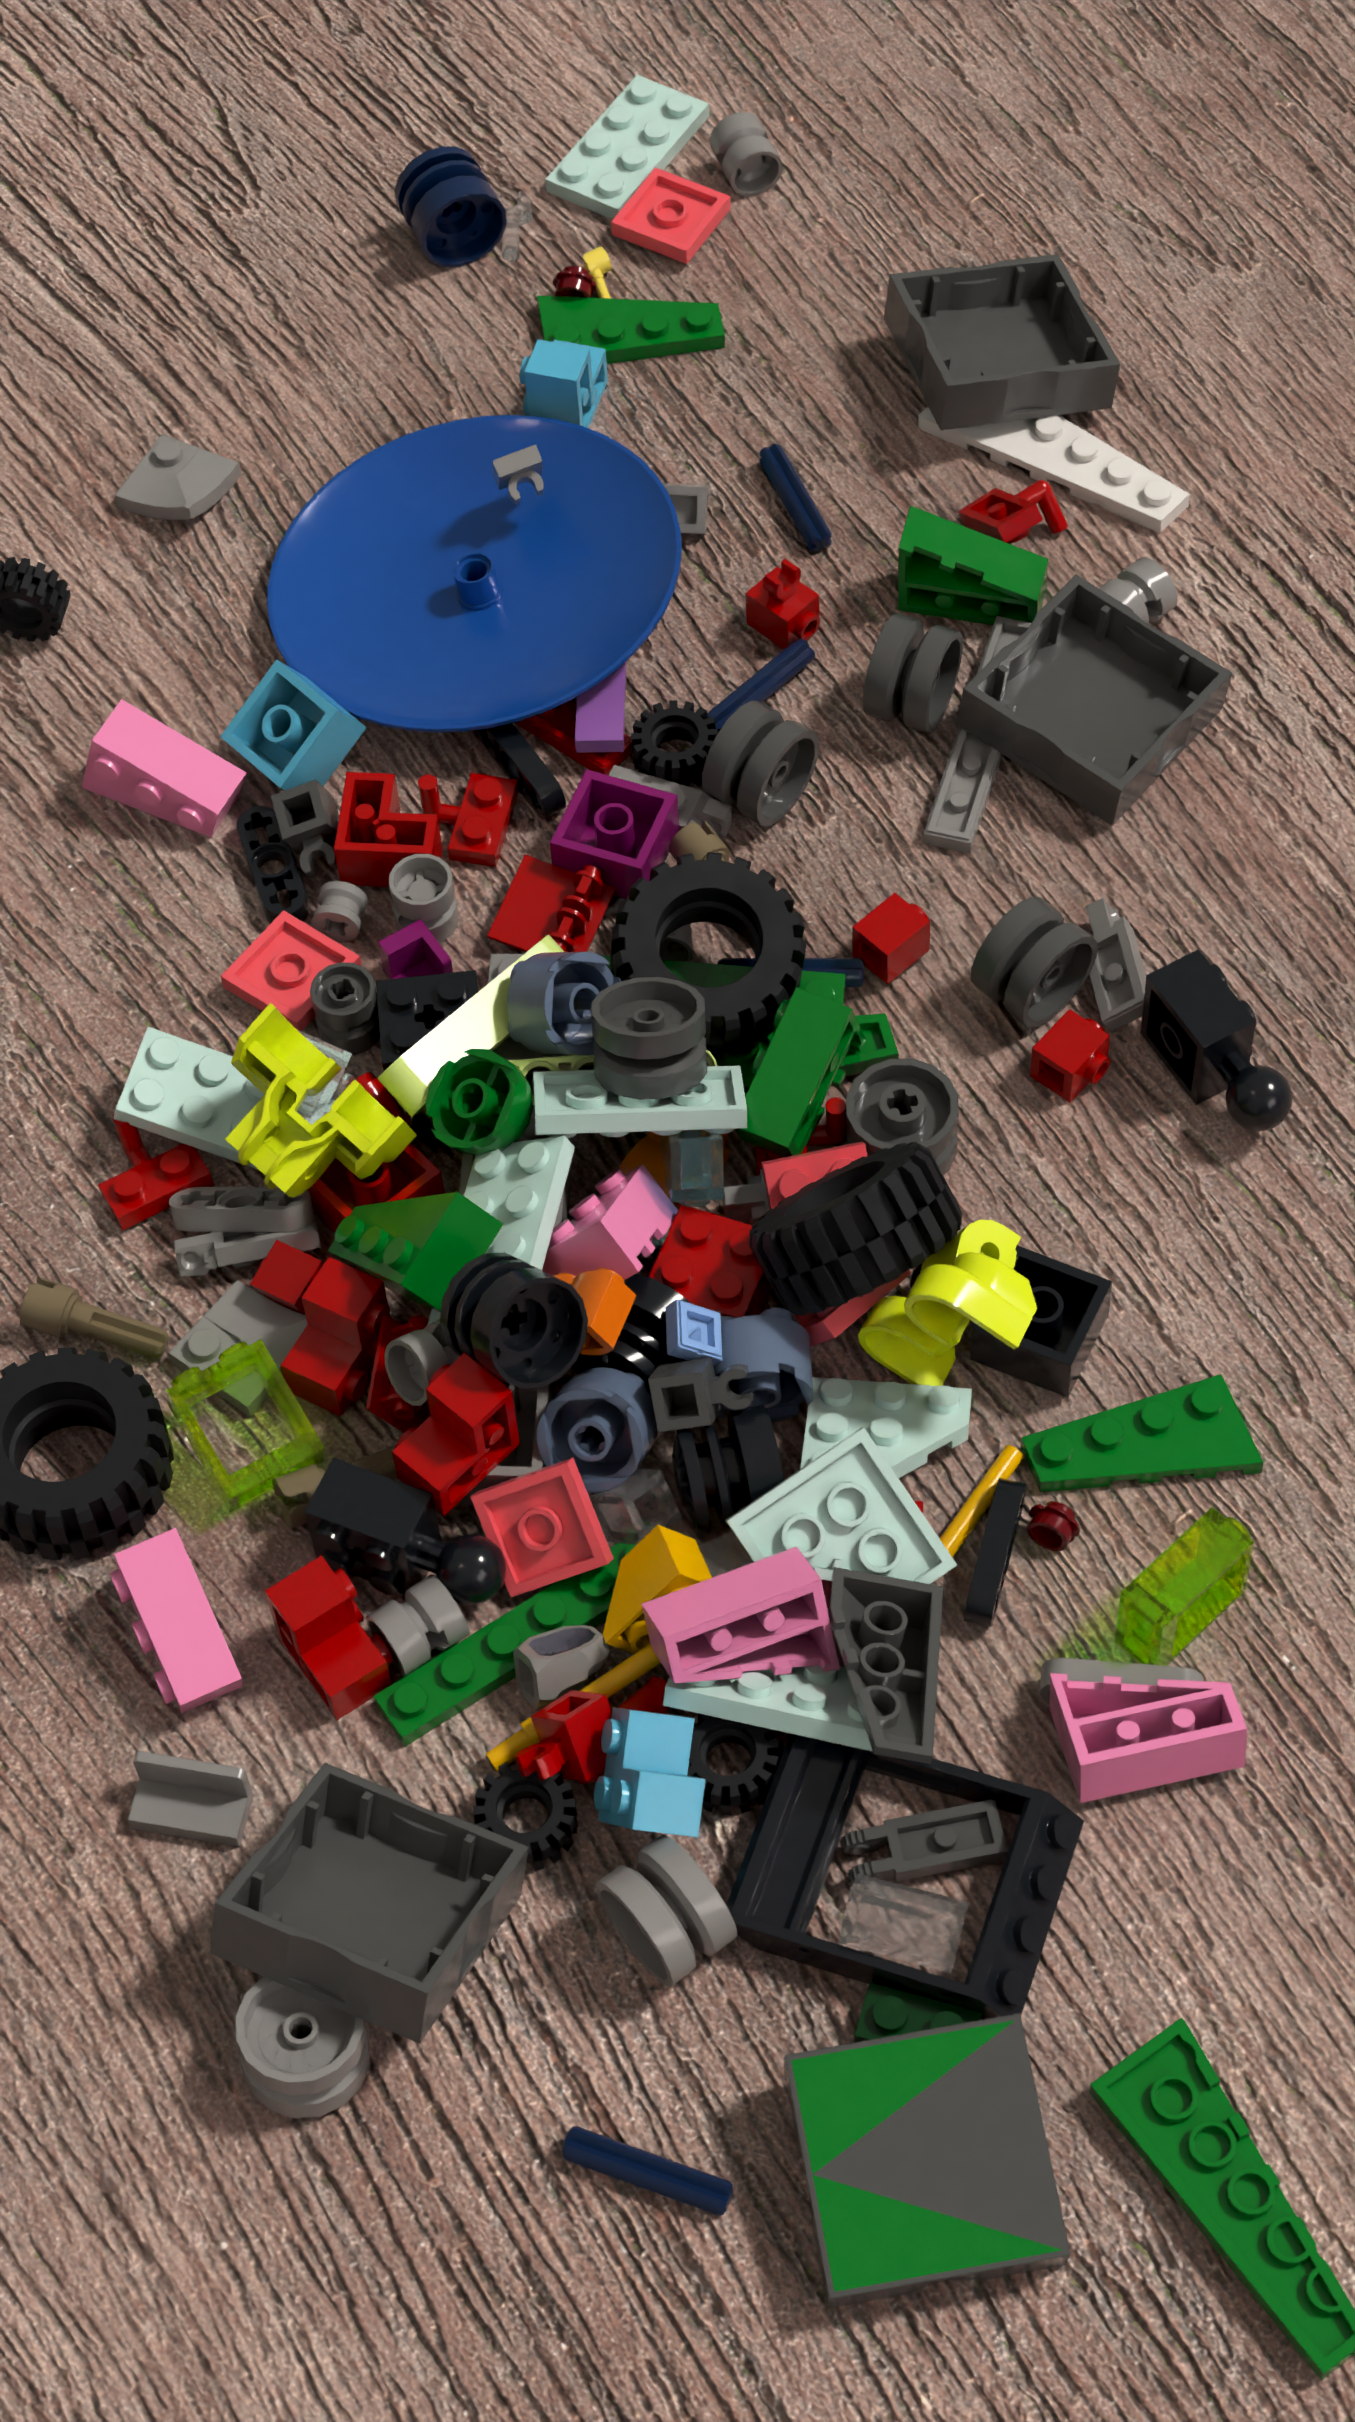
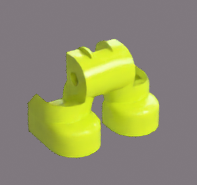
[225,1003,417,1198]
[858,1220,1037,1386]

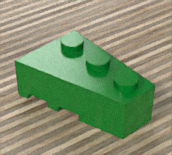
[898,506,1048,625]
[735,987,866,1157]
[328,1192,503,1313]

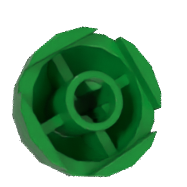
[426,1048,533,1156]

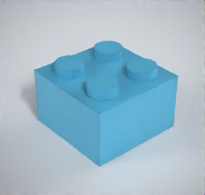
[220,659,367,790]

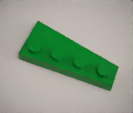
[537,295,725,364]
[1021,1374,1263,1492]

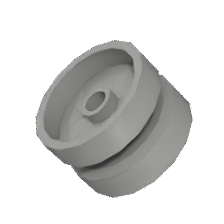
[595,1834,738,1988]
[235,1976,370,2118]

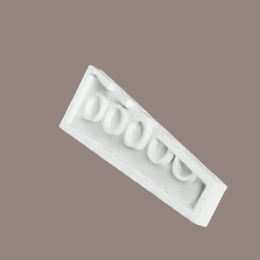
[918,407,1190,533]

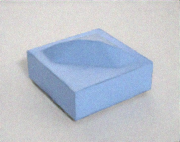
[666,1299,722,1366]

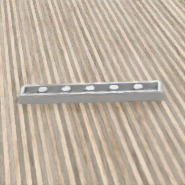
[923,616,1032,853]

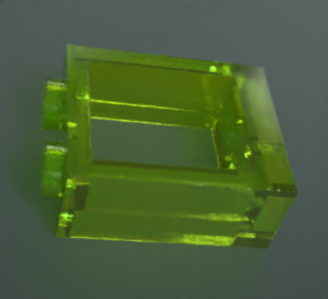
[166,1339,325,1512]
[1115,1507,1254,1666]

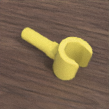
[583,247,612,299]

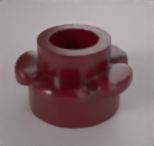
[553,266,596,298]
[1027,1501,1080,1551]

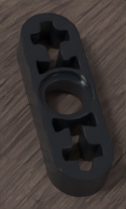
[476,723,566,819]
[237,806,309,924]
[964,1478,1027,1627]

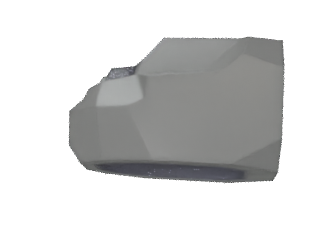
[513,1625,609,1708]

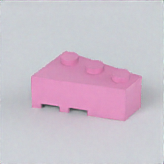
[81,699,247,837]
[542,1164,678,1280]
[109,1528,243,1714]
[641,1546,840,1684]
[1050,1673,1247,1803]

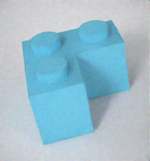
[520,339,608,428]
[594,1707,706,1837]

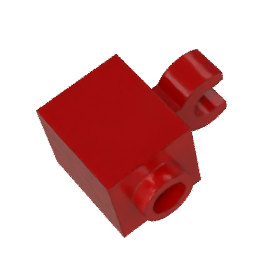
[746,559,820,650]
[515,1690,612,1784]

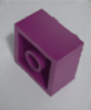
[550,769,679,899]

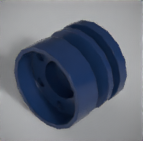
[394,146,507,267]

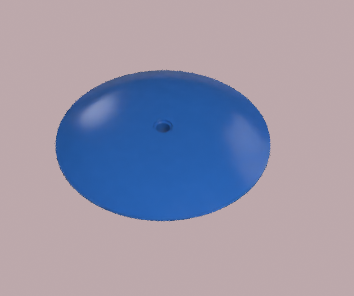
[267,415,682,733]

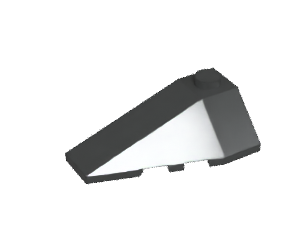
[828,1567,943,1764]

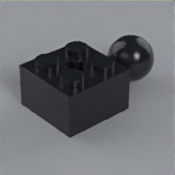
[1140,950,1292,1131]
[376,970,479,1147]
[909,1245,1112,1398]
[304,1457,506,1605]

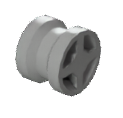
[311,881,368,942]

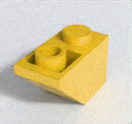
[602,1525,712,1654]

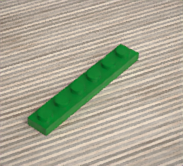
[373,1524,653,1747]

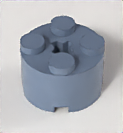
[507,952,621,1055]
[713,1308,813,1423]
[536,1368,658,1492]

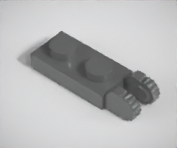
[840,1799,1008,1889]

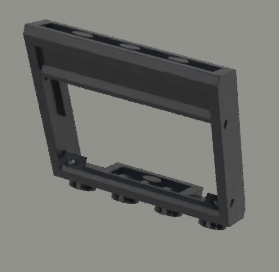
[726,1734,1084,2020]

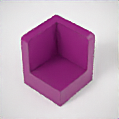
[378,919,453,979]

